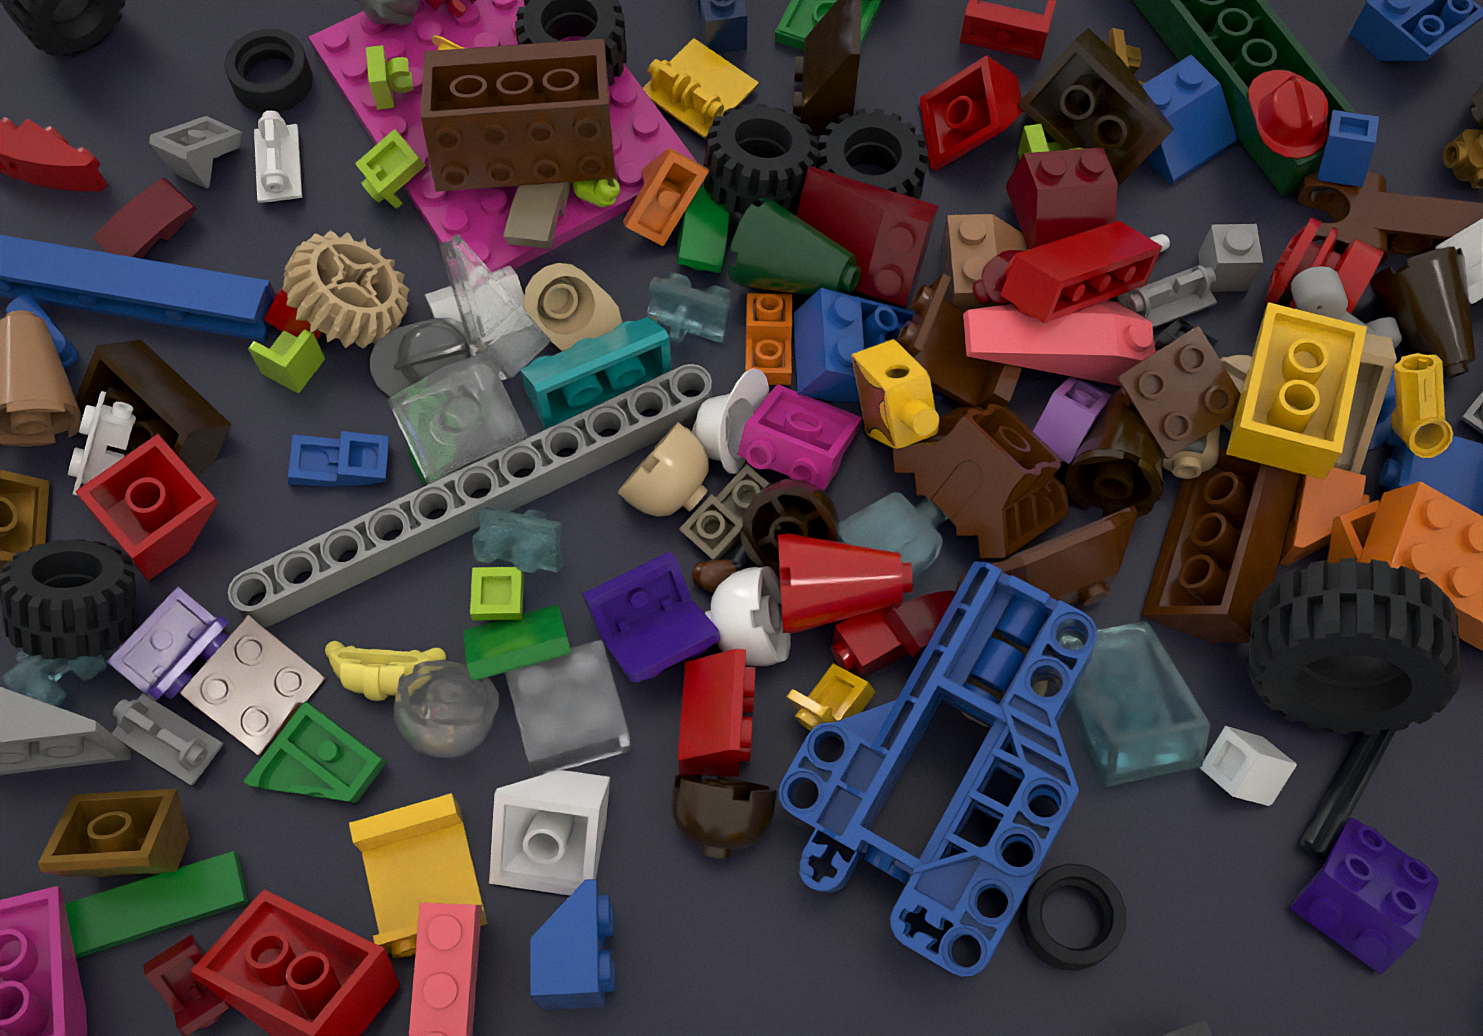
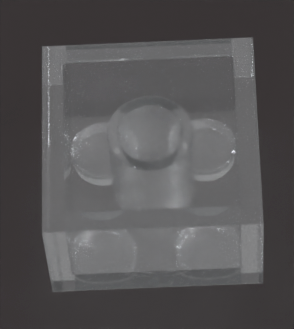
[505,640,632,777]

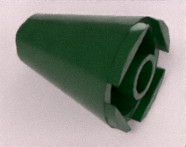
[728,197,861,295]

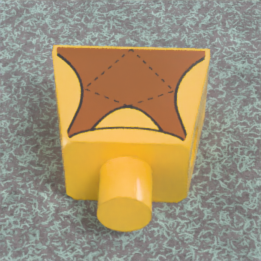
[851,339,939,449]

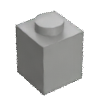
[1198,224,1263,292]

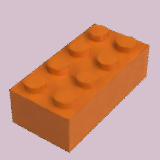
[1359,481,1483,651]

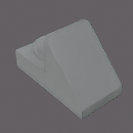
[149,116,242,189]

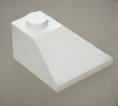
[489,770,610,895]

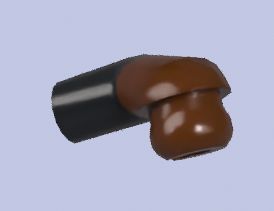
[692,539,754,592]

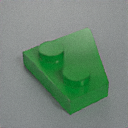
[244,701,387,803]

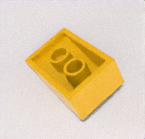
[1226,302,1367,480]

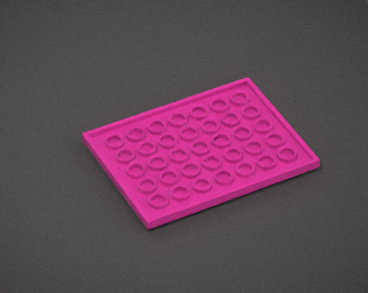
[308,0,697,281]

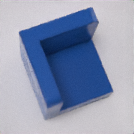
[1318,110,1379,187]

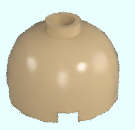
[618,422,709,517]

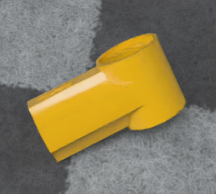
[1390,353,1453,458]

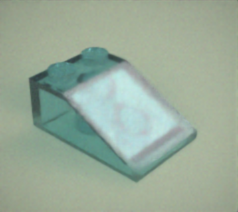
[1058,621,1210,787]

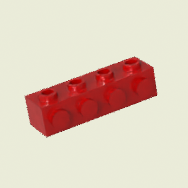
[1000,221,1162,323]

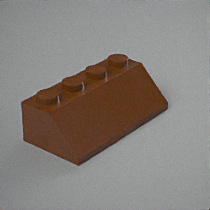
[1142,448,1302,643]

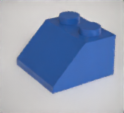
[1141,55,1237,185]

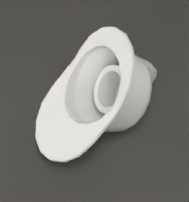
[692,369,769,474]

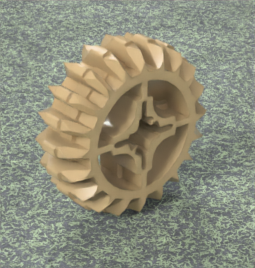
[282,230,410,349]

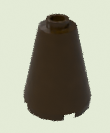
[1369,246,1475,380]
[1064,391,1163,517]

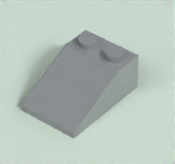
[0,687,131,775]

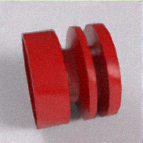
[1264,217,1384,314]

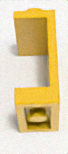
[349,793,488,958]

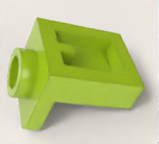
[355,129,426,209]

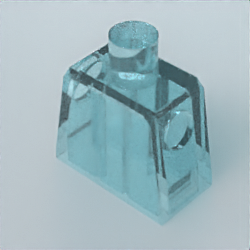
[838,492,948,607]

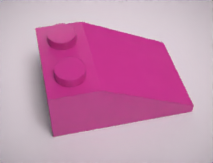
[0,886,87,1036]

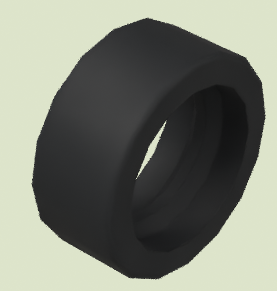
[224,29,313,113]
[1020,863,1126,971]

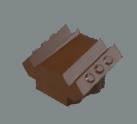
[893,404,1069,558]

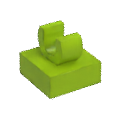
[366,45,414,110]
[470,567,524,621]

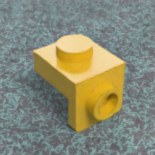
[786,663,876,740]

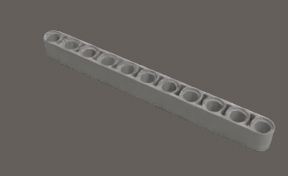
[228,364,712,628]

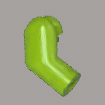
[572,179,620,208]

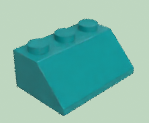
[520,317,672,430]

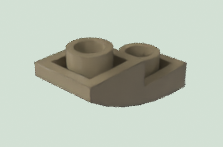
[503,182,571,249]
[679,464,769,560]

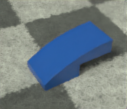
[288,431,389,487]

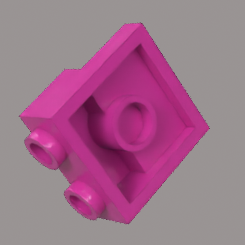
[737,384,862,490]

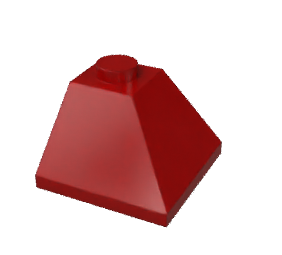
[919,55,1024,171]

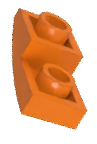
[745,293,792,385]

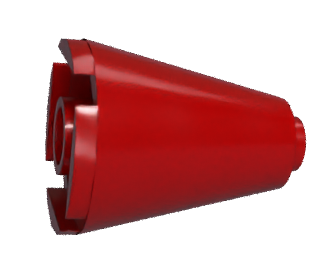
[778,533,913,634]

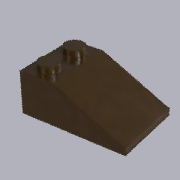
[793,0,862,136]
[1017,28,1174,188]

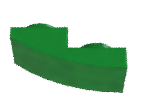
[677,186,729,273]

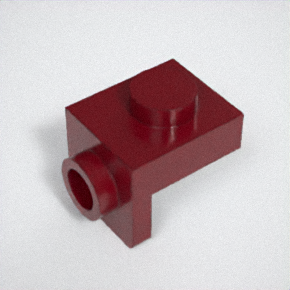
[143,934,231,1036]

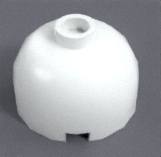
[705,566,790,666]

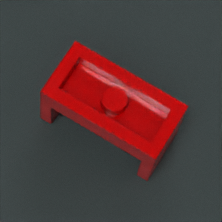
[960,0,1056,61]

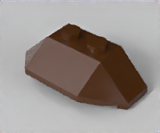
[955,505,1138,606]

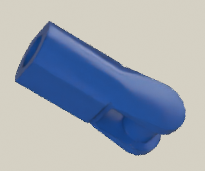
[5,293,78,369]

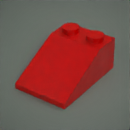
[190,889,400,1036]

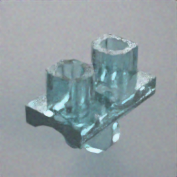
[646,272,732,343]
[472,507,564,573]
[0,649,106,706]

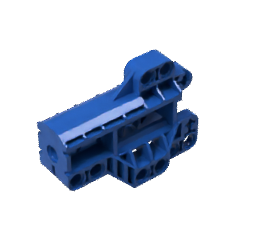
[779,561,1097,977]

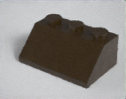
[76,340,231,477]

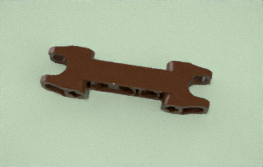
[1297,172,1483,267]

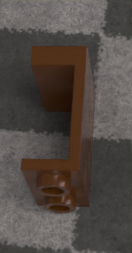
[896,273,1022,410]

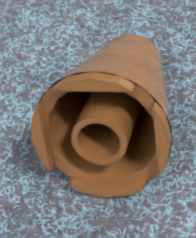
[0,310,82,447]

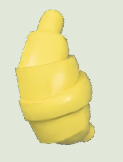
[325,641,446,701]

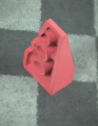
[963,300,1156,386]

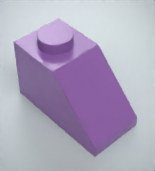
[1033,376,1112,464]

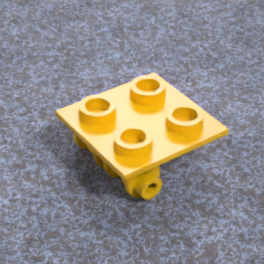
[643,38,759,139]

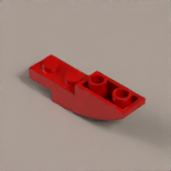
[0,117,107,192]

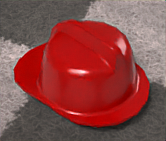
[1248,70,1328,159]

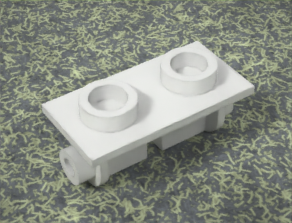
[254,111,302,203]
[67,391,136,495]

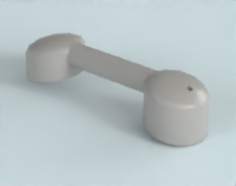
[1291,266,1402,349]

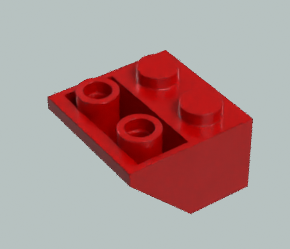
[678,649,756,777]

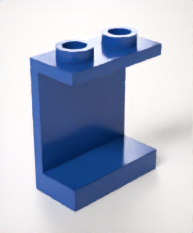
[1379,426,1483,516]

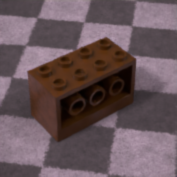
[421,39,616,192]

